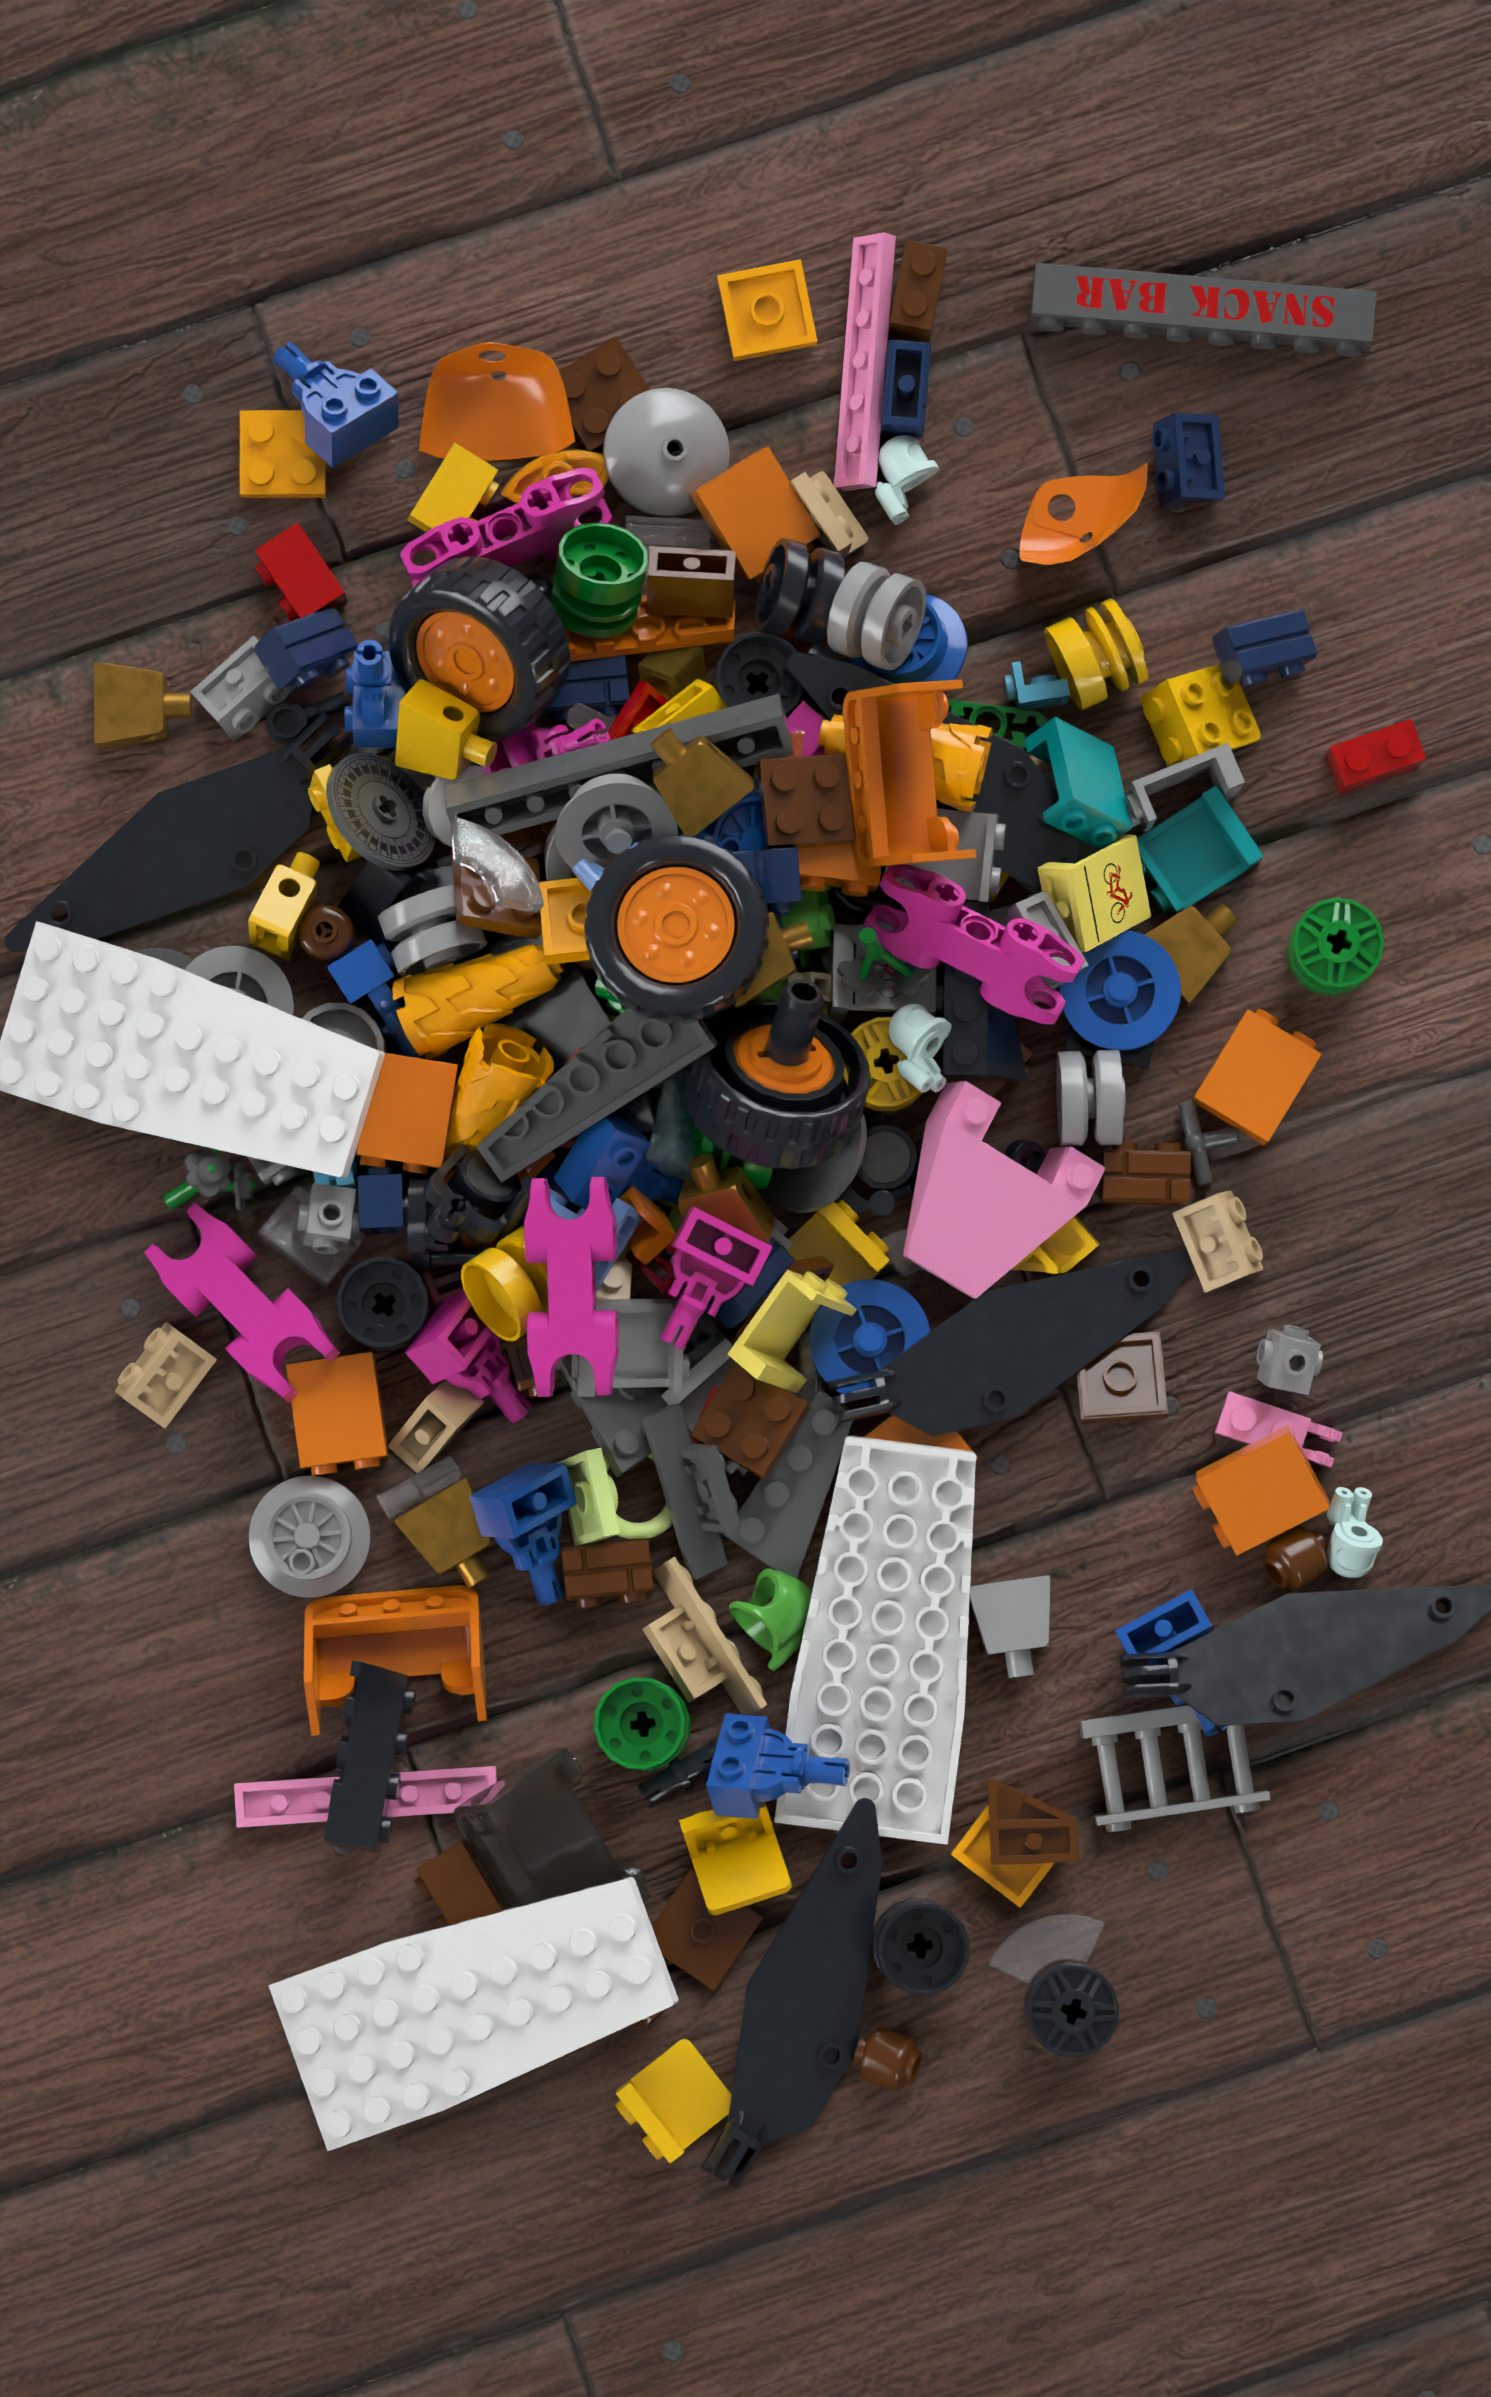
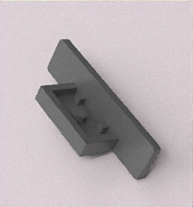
[642,1404,741,1579]

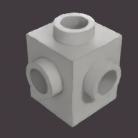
[297,1183,359,1254]
[1256,1325,1323,1395]

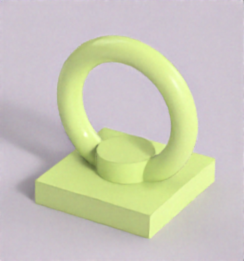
[557,1448,673,1547]

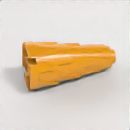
[818,714,992,813]
[392,943,566,1060]
[434,1023,554,1184]

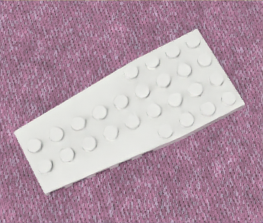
[0,921,385,1178]
[774,1436,976,1845]
[268,1877,678,2151]

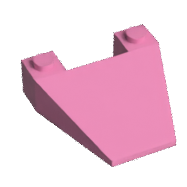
[903,1081,1106,1299]

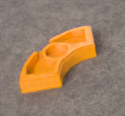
[501,450,609,504]

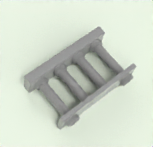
[1079,1705,1270,1833]

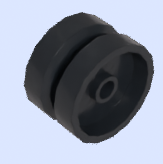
[755,537,845,644]

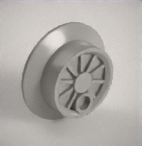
[555,774,678,869]
[184,946,294,1015]
[249,1476,370,1598]

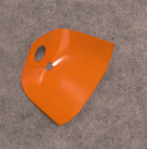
[418,342,575,461]
[1020,463,1148,565]

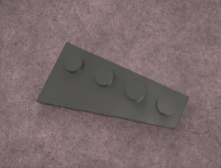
[723,1390,854,1579]

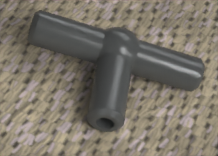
[1178,1100,1239,1187]

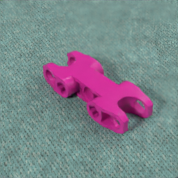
[400,468,614,587]
[863,864,1085,1024]
[524,1177,620,1397]
[144,1203,340,1403]

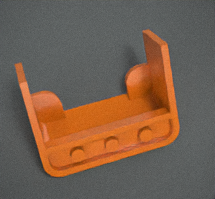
[843,679,977,868]
[304,1585,487,1736]

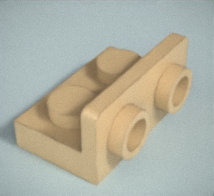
[790,471,868,558]
[1172,1190,1263,1293]
[115,1322,217,1429]

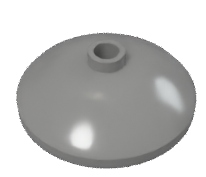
[603,388,730,517]

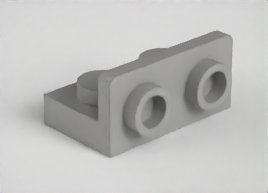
[190,636,297,741]

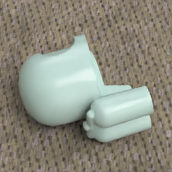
[875,435,940,525]
[888,1004,952,1093]
[1326,1487,1383,1578]

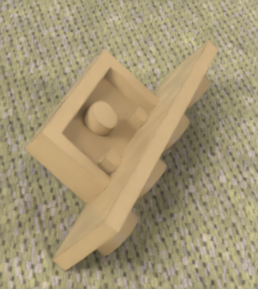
[642,1557,767,1715]

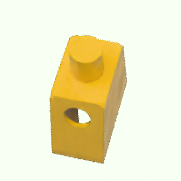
[395,679,497,780]
[248,852,320,961]

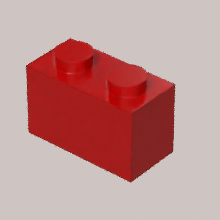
[254,522,348,621]
[1325,719,1426,795]

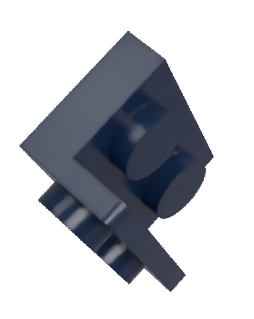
[1151,413,1225,506]

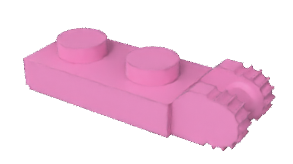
[1214,1391,1343,1468]

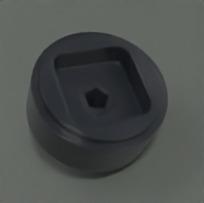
[1004,1139,1046,1175]

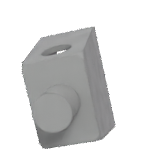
[969,1575,1050,1678]

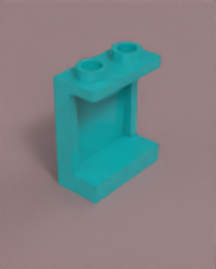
[1025,717,1133,849]
[1137,785,1264,916]

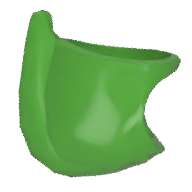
[729,1569,812,1671]

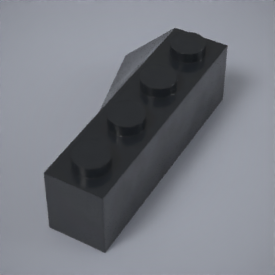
[942,902,1029,1082]
[324,1660,416,1853]

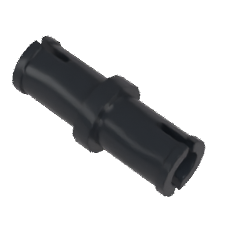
[637,1740,716,1809]

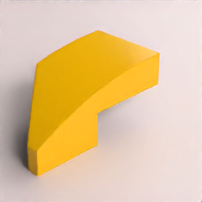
[1011,1215,1100,1274]

